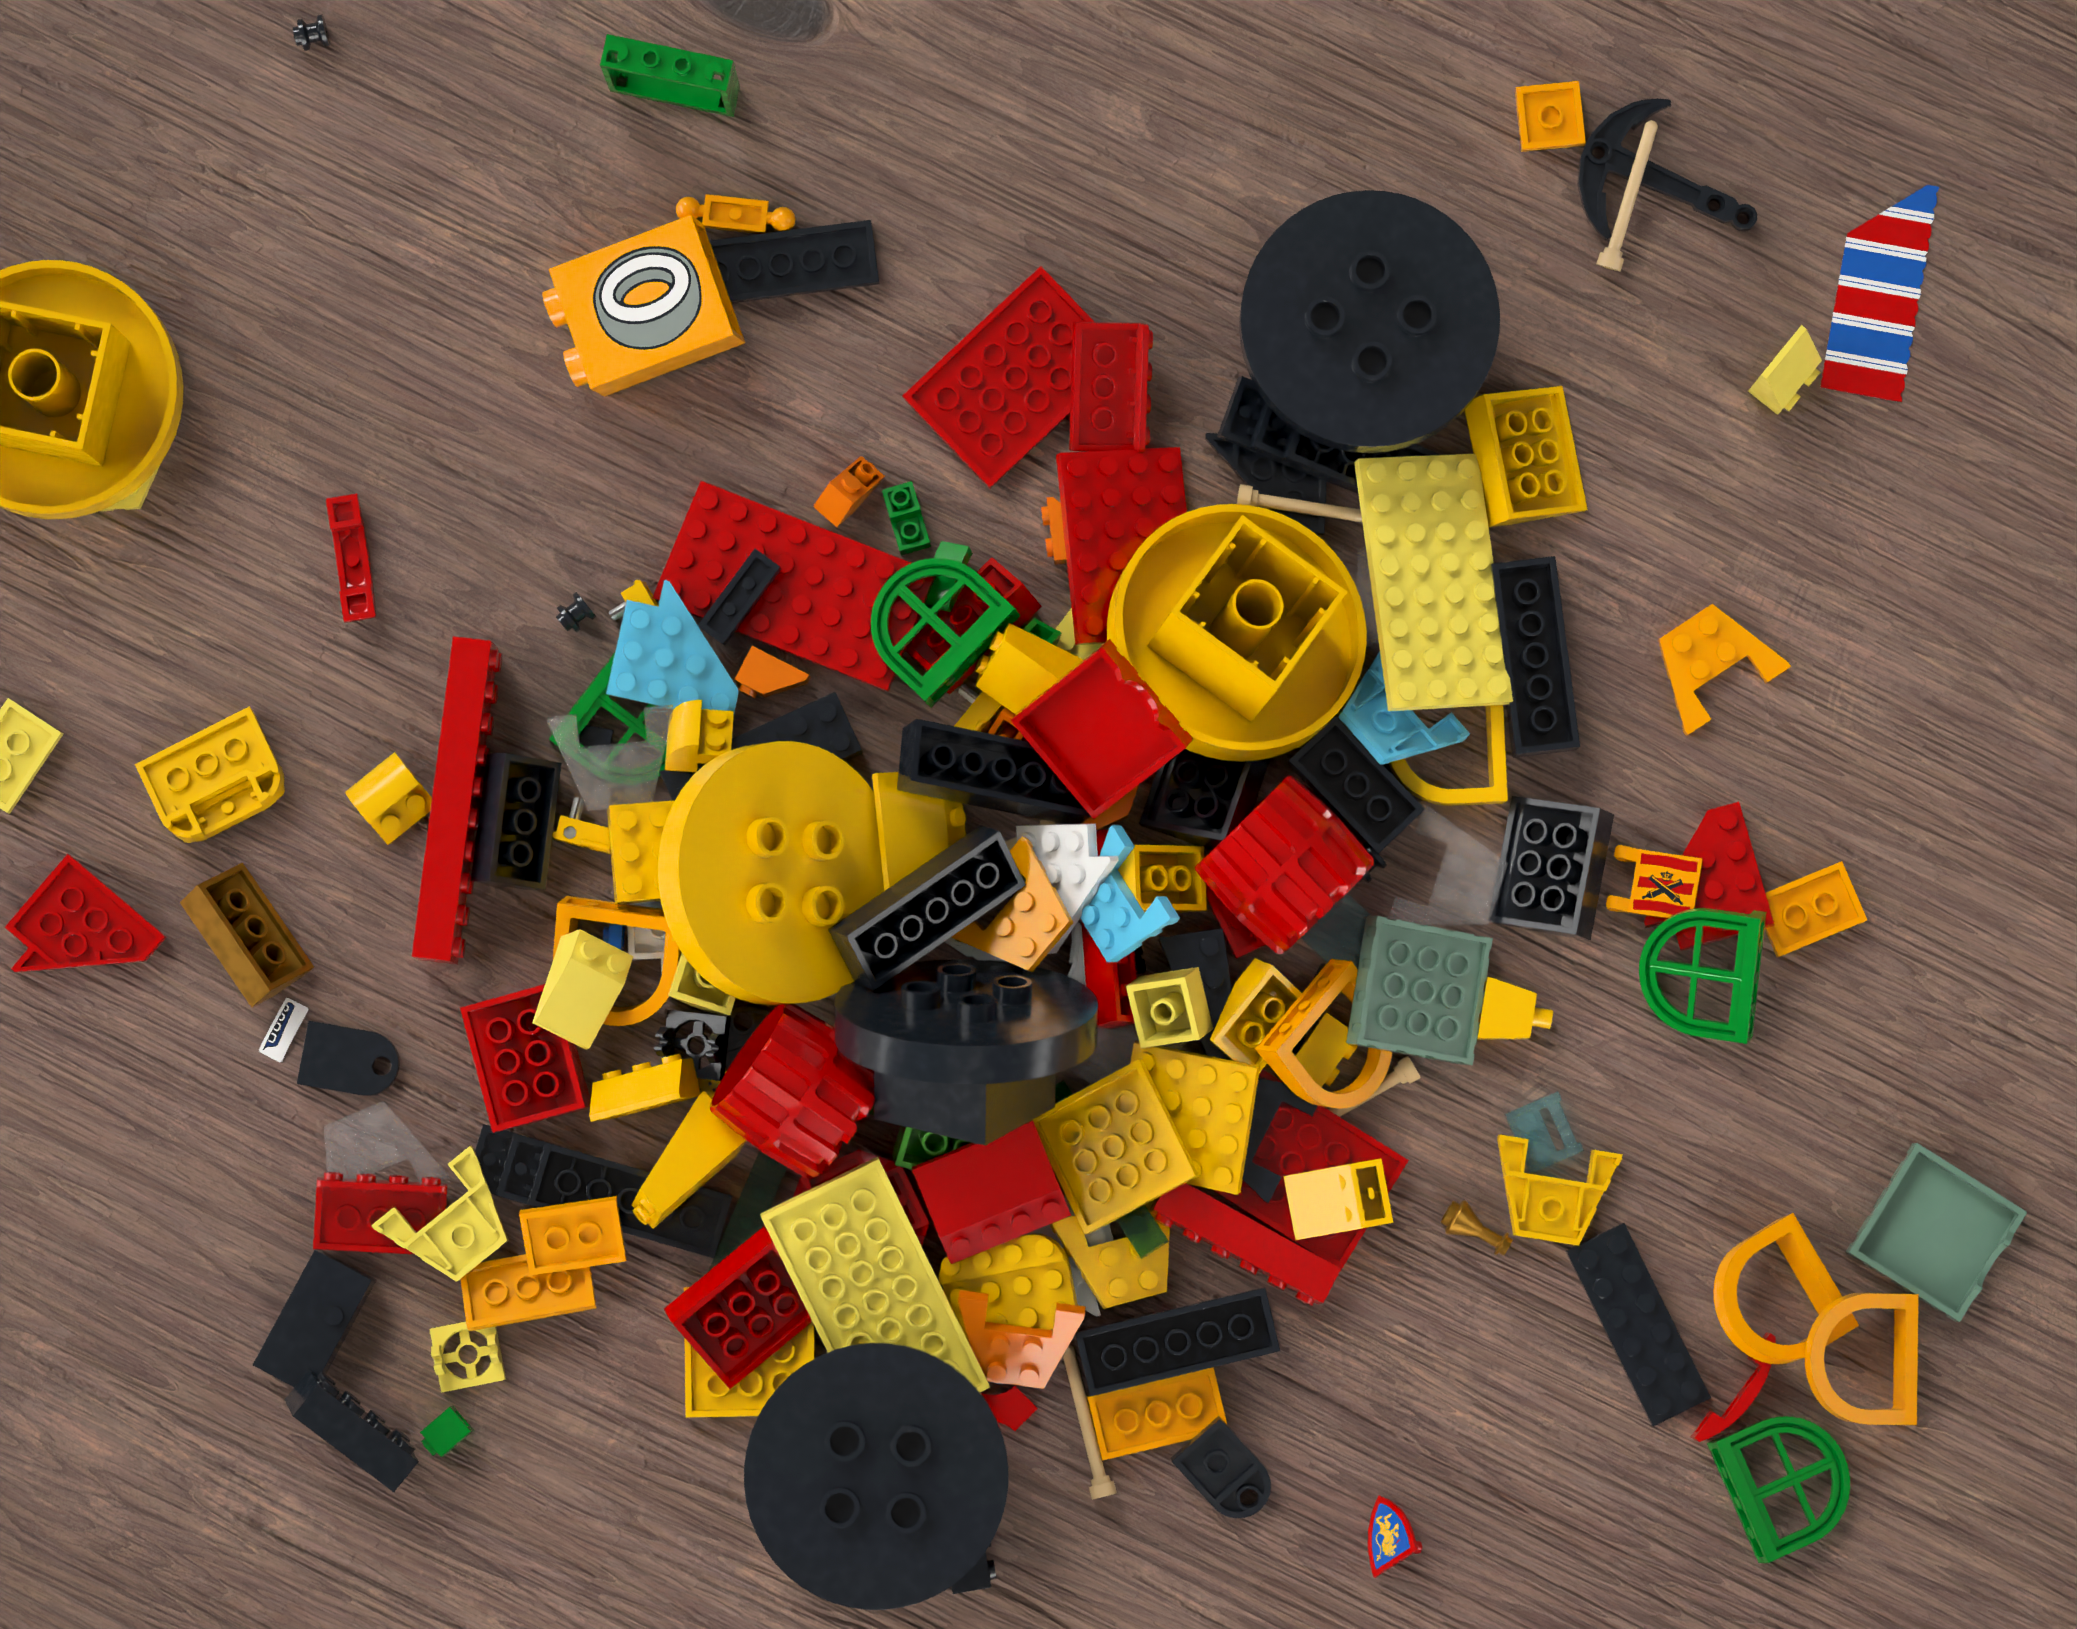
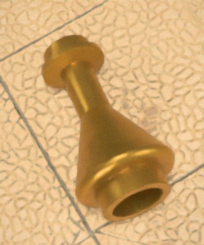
[1440,1200,1513,1256]

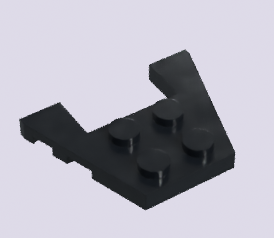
[1243,1079,1318,1203]

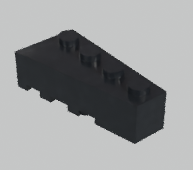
[1158,928,1232,1060]

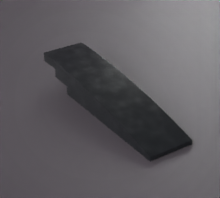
[1217,376,1440,494]
[475,1124,732,1258]

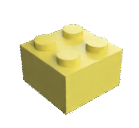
[1126,967,1213,1048]

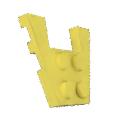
[371,1145,508,1282]

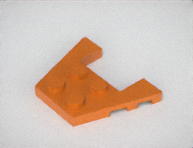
[958,1290,1086,1389]

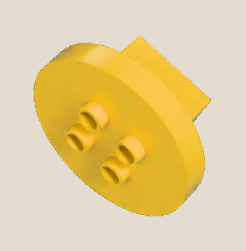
[0,260,184,519]
[1107,504,1367,761]
[657,741,884,1005]

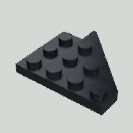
[1205,433,1327,535]

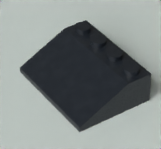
[1139,749,1270,850]
[1488,796,1614,940]

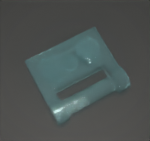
[1504,1092,1584,1174]

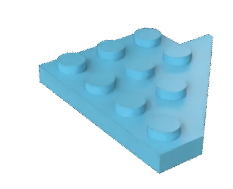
[606,580,739,716]

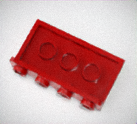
[1069,322,1153,453]
[313,1172,447,1254]

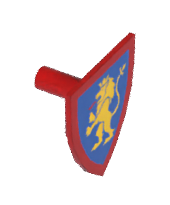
[1368,1495,1422,1578]

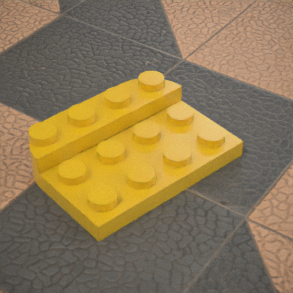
[135,706,285,843]
[939,1233,1078,1342]

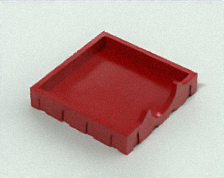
[1010,639,1193,819]

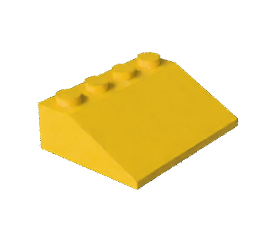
[1465,386,1588,527]
[872,772,966,891]

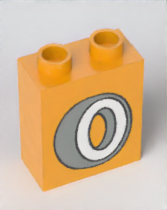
[542,215,745,397]

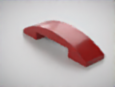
[326,493,376,623]
[1690,1332,1776,1442]

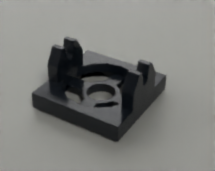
[654,1010,731,1081]

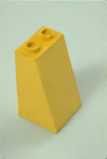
[975,623,1083,714]
[632,1091,747,1229]

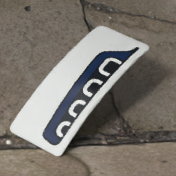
[259,998,308,1062]

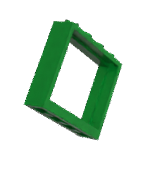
[600,34,740,117]

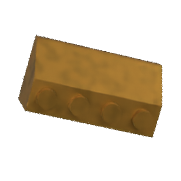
[180,862,314,1008]

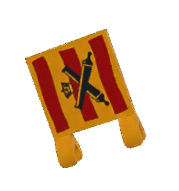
[1606,845,1703,919]

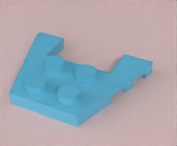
[1339,651,1470,765]
[1080,825,1180,962]

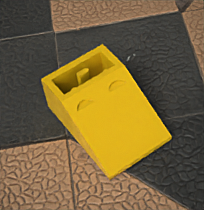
[1283,1158,1393,1240]

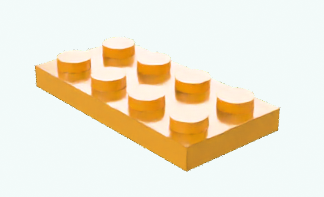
[460,1254,597,1331]
[1087,1367,1227,1461]

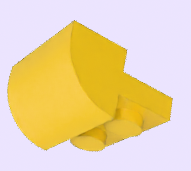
[665,700,734,772]
[345,752,432,845]

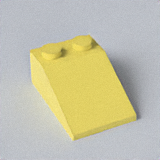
[1748,325,1822,415]
[532,929,633,1050]

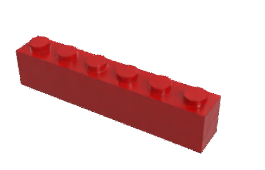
[1081,829,1136,1029]
[1149,1183,1341,1306]

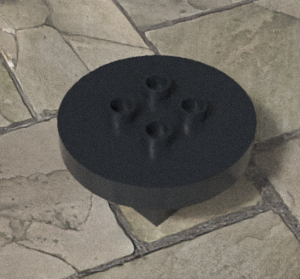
[1239,190,1500,453]
[834,959,1098,1145]
[744,1343,1009,1610]

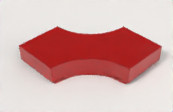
[980,1386,1038,1431]

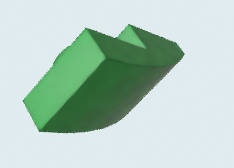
[882,481,931,556]
[925,541,973,612]

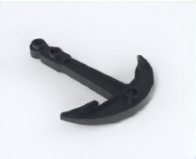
[1577,98,1757,240]

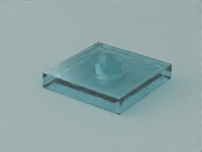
[1301,893,1371,969]

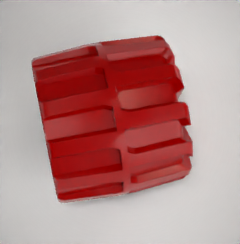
[1195,775,1374,954]
[710,1004,875,1179]

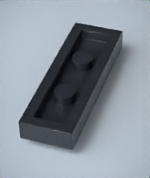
[697,549,782,646]

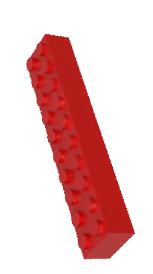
[411,636,502,965]

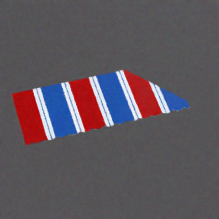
[1820,185,1939,402]

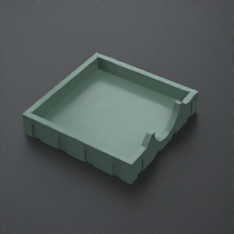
[1346,916,1493,1065]
[1845,1143,2027,1322]

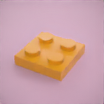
[1515,81,1586,152]

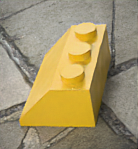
[589,1054,701,1122]

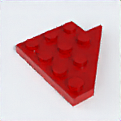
[1644,801,1774,951]
[5,854,167,973]

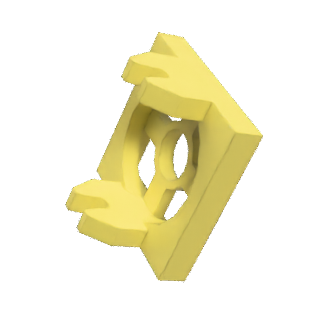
[429,1322,506,1393]

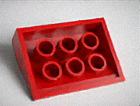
[460,984,591,1133]
[911,1120,1071,1264]
[664,1226,812,1389]

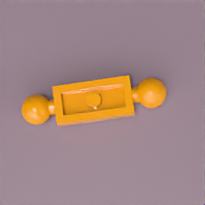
[676,194,796,234]

